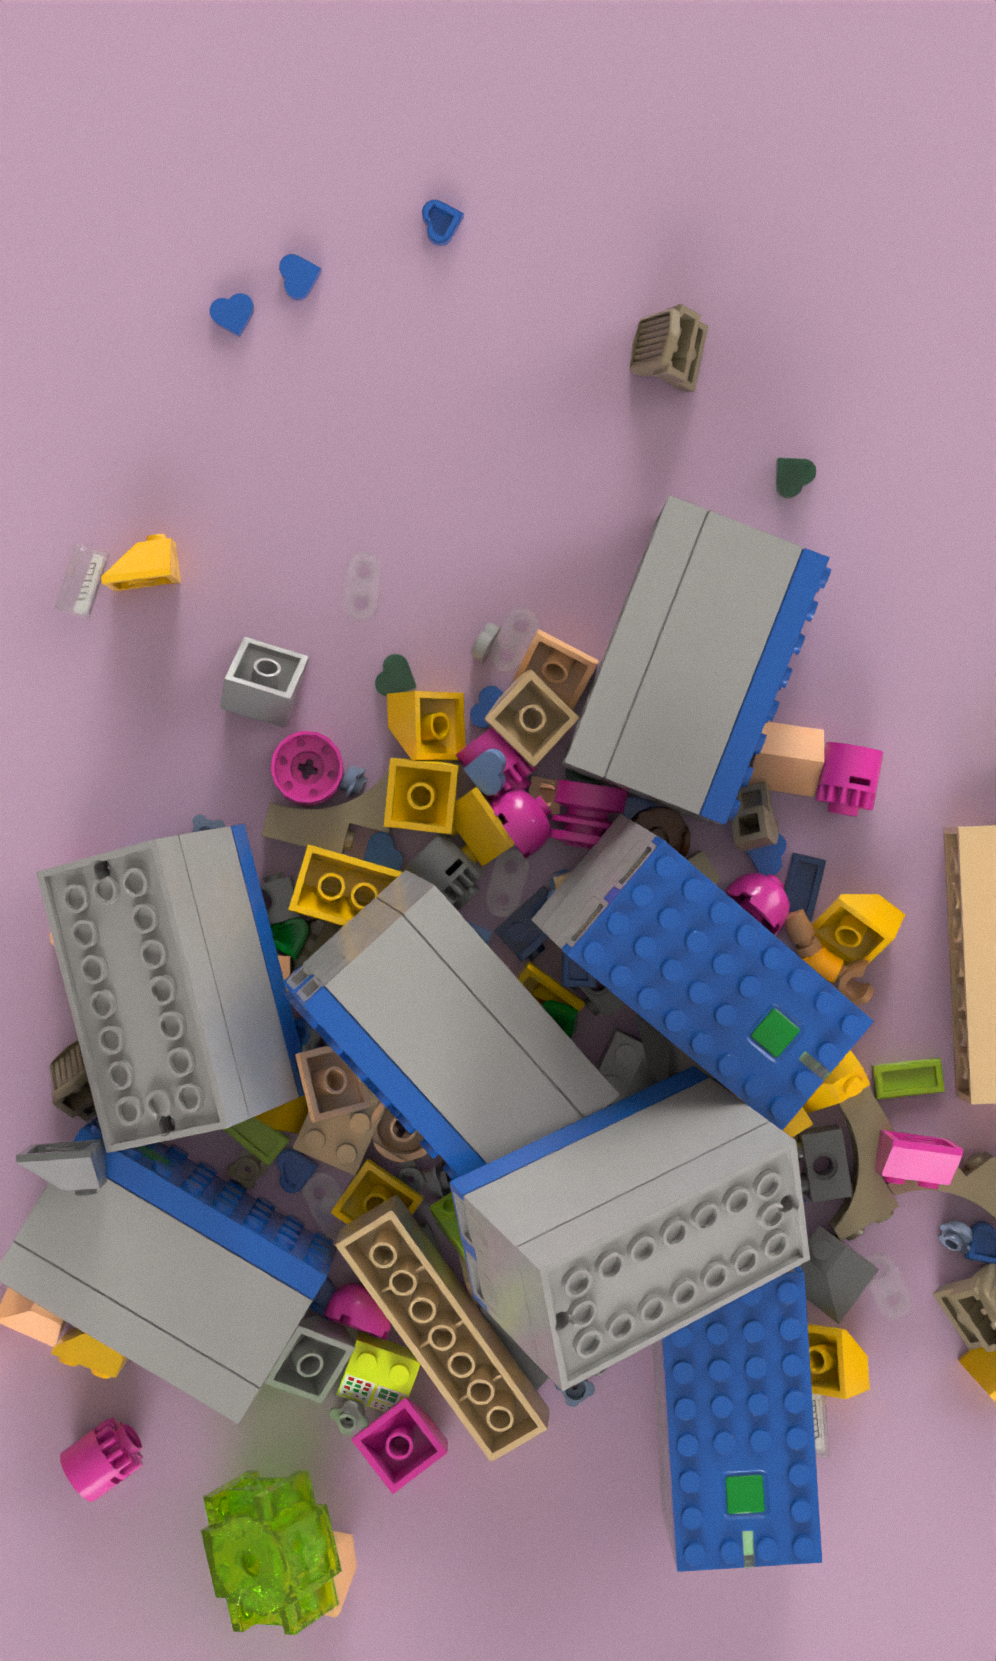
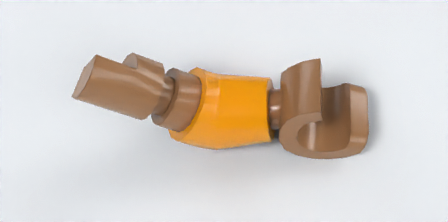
[785,909,875,1005]

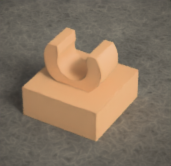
[529,776,561,815]

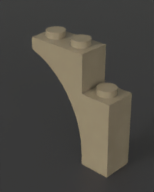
[261,770,392,854]
[829,1086,900,1241]
[883,1151,996,1221]

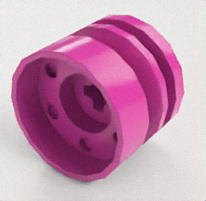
[271,731,344,807]
[549,780,627,849]

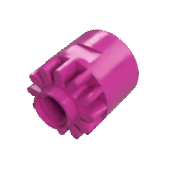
[455,728,537,801]
[815,742,884,817]
[60,1417,143,1502]

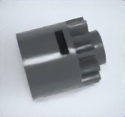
[401,833,484,911]

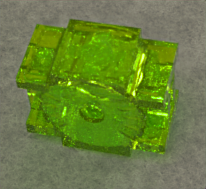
[200,1470,342,1635]

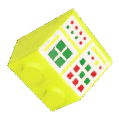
[336,1331,420,1413]

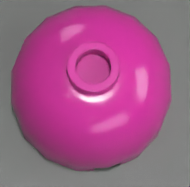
[488,789,552,859]
[724,873,790,936]
[323,1282,392,1340]

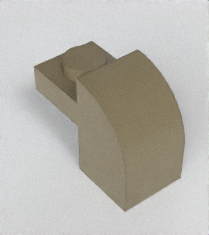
[731,781,778,852]

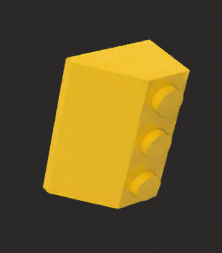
[288,844,403,926]

